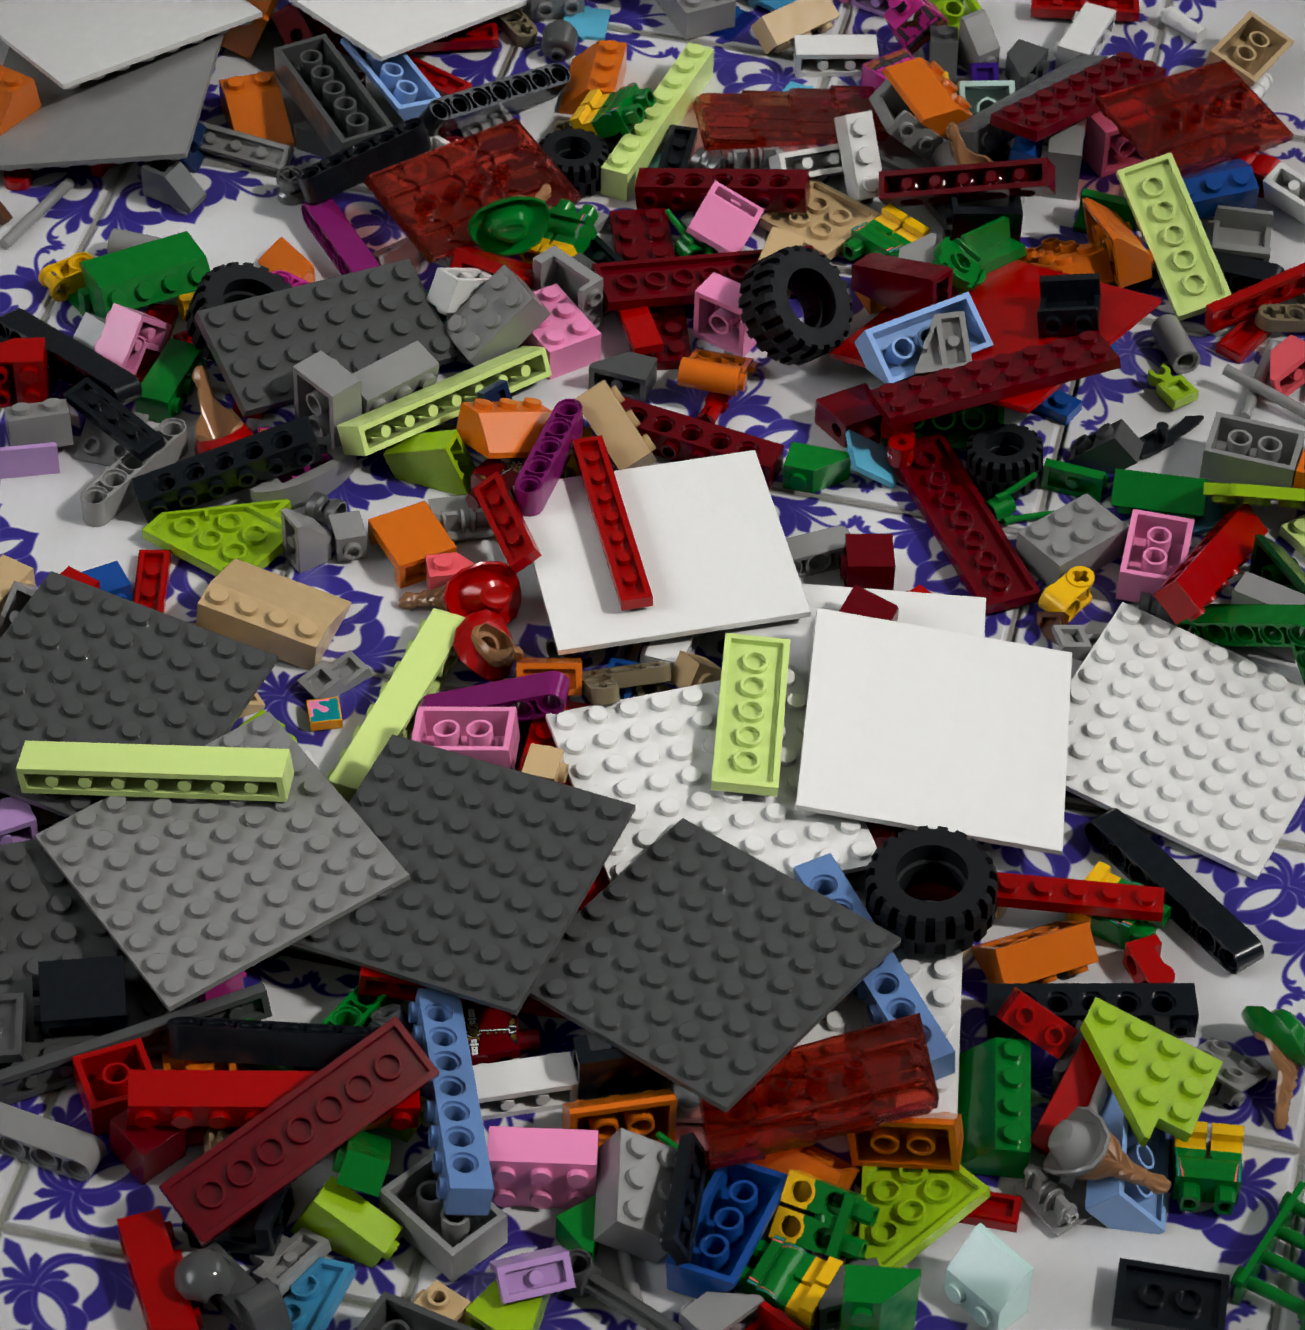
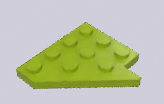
[1203,482,1305,508]
[142,499,291,577]
[1080,997,1223,1147]
[859,1165,991,1268]

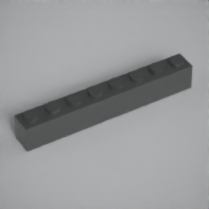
[949,54,1108,157]

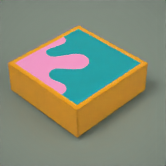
[306,697,343,731]

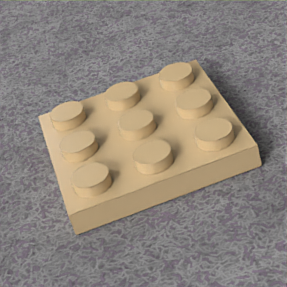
[759,177,880,260]

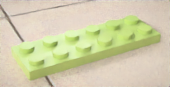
[1117,152,1232,321]
[710,633,790,797]

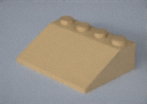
[196,558,352,671]

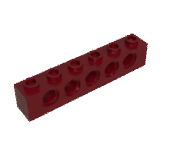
[879,157,1056,207]
[635,168,811,213]
[621,396,784,489]

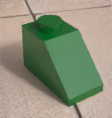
[782,441,851,493]

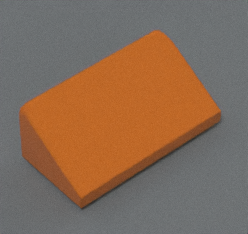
[258,237,315,283]

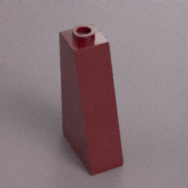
[851,252,953,316]

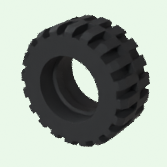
[738,245,853,365]
[185,262,293,368]
[866,826,998,958]

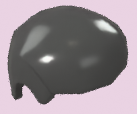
[174,1248,236,1304]

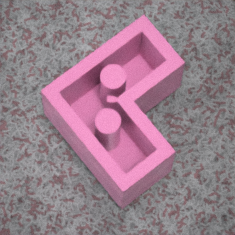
[94,303,172,375]

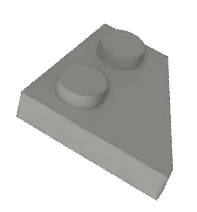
[914,311,972,376]

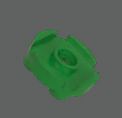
[932,237,986,294]

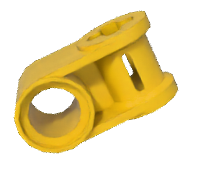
[38,252,94,302]
[1038,566,1095,622]

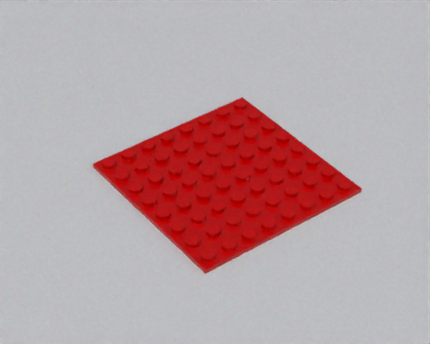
[829,260,1162,414]

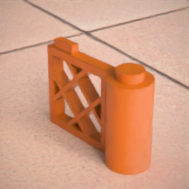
[677,348,758,397]

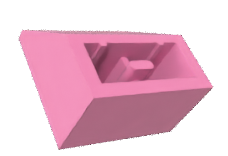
[686,180,765,253]

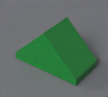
[556,1195,599,1264]

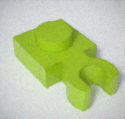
[1147,364,1199,410]

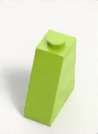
[383,429,476,495]
[290,1175,403,1268]
[465,1253,551,1330]

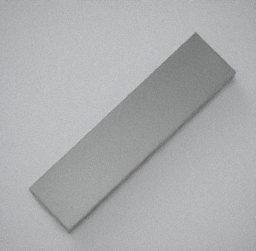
[198,121,294,173]

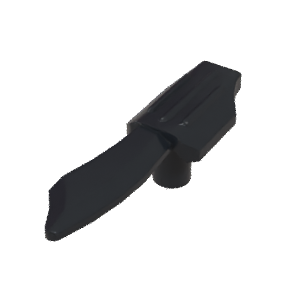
[1139,415,1204,460]

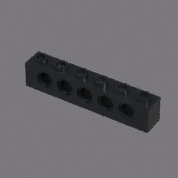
[132,415,323,524]
[984,983,1199,1038]

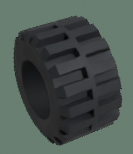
[537,128,608,199]
[966,423,1043,498]

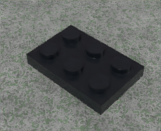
[1111,1258,1230,1330]

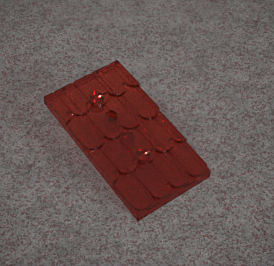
[1095,60,1294,176]
[693,85,889,151]
[364,118,582,264]
[698,1013,939,1170]

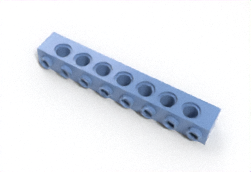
[794,853,955,1088]
[408,988,494,1216]

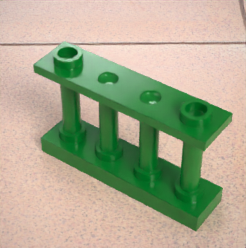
[1230,1181,1305,1330]

